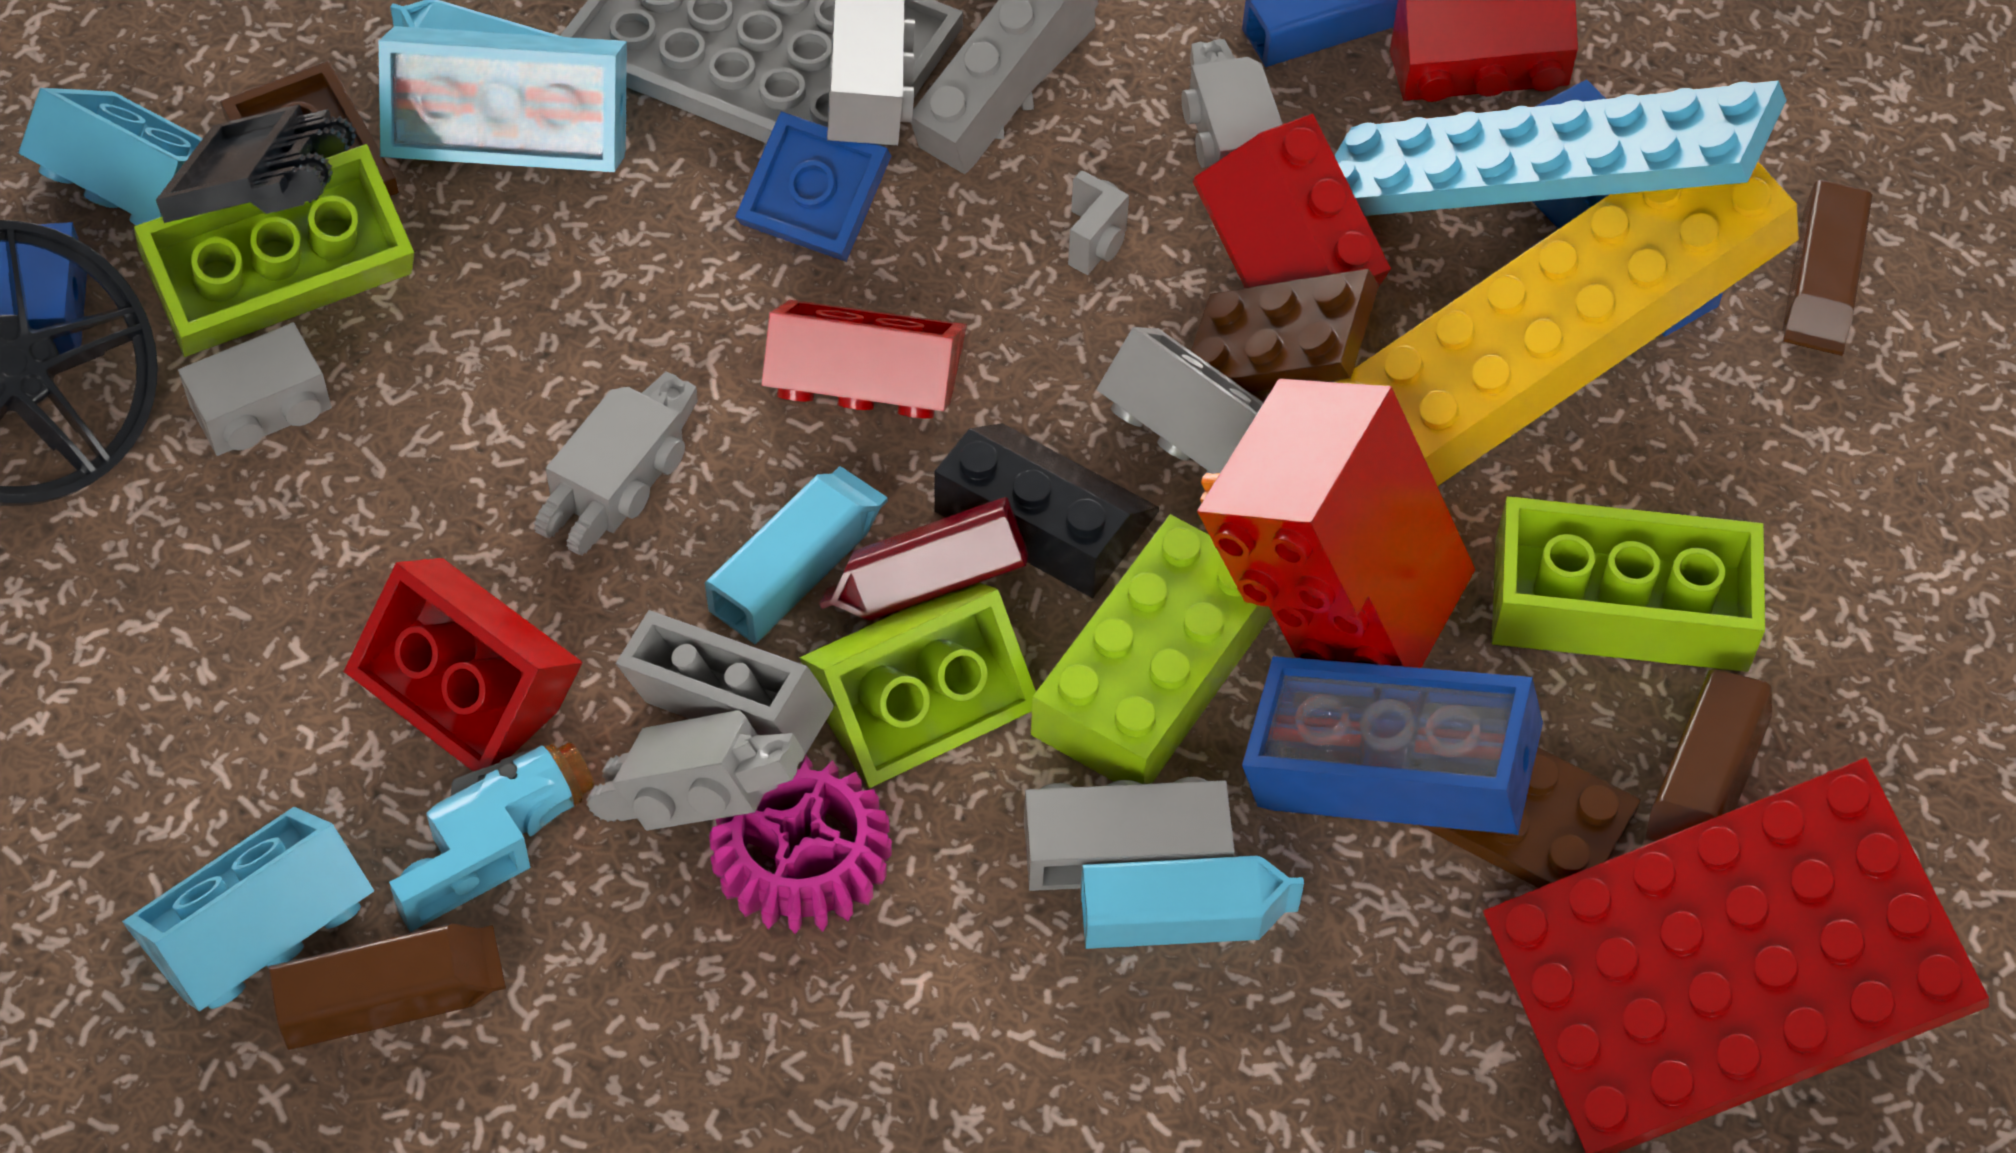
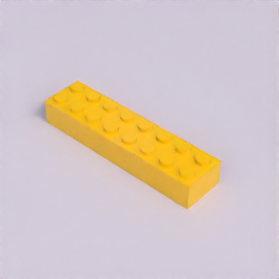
[1335,162,1799,486]

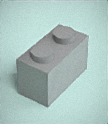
[178,322,332,456]

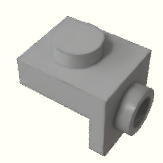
[1068,171,1129,275]

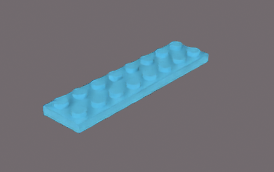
[1335,80,1786,216]

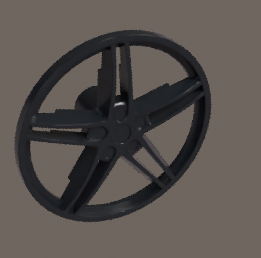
[0,220,158,506]

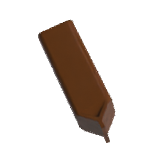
[1782,180,1873,356]
[1642,669,1772,847]
[268,923,506,1050]

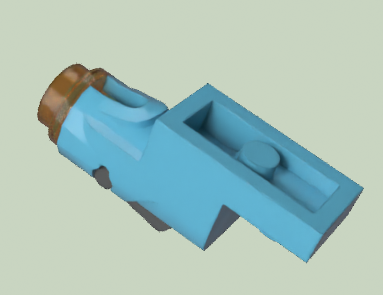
[389,742,595,932]

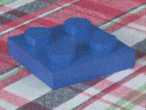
[735,111,892,262]

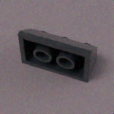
[934,423,1159,599]

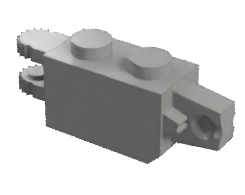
[1181,39,1283,168]
[534,372,698,556]
[586,710,805,831]

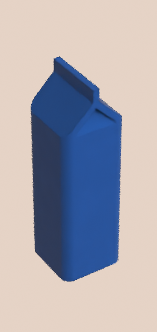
[1242,0,1398,67]

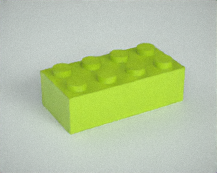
[134,144,414,357]
[1492,496,1765,672]
[1031,514,1273,784]

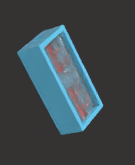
[378,26,627,172]

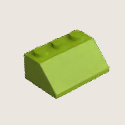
[799,582,1036,789]

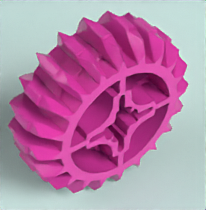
[709,755,892,935]

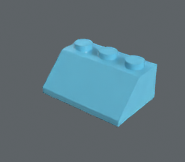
[18,88,203,225]
[122,807,374,1012]

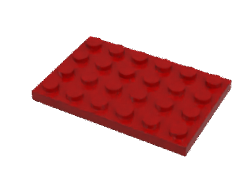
[1483,757,1989,1153]

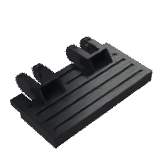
[156,104,357,223]

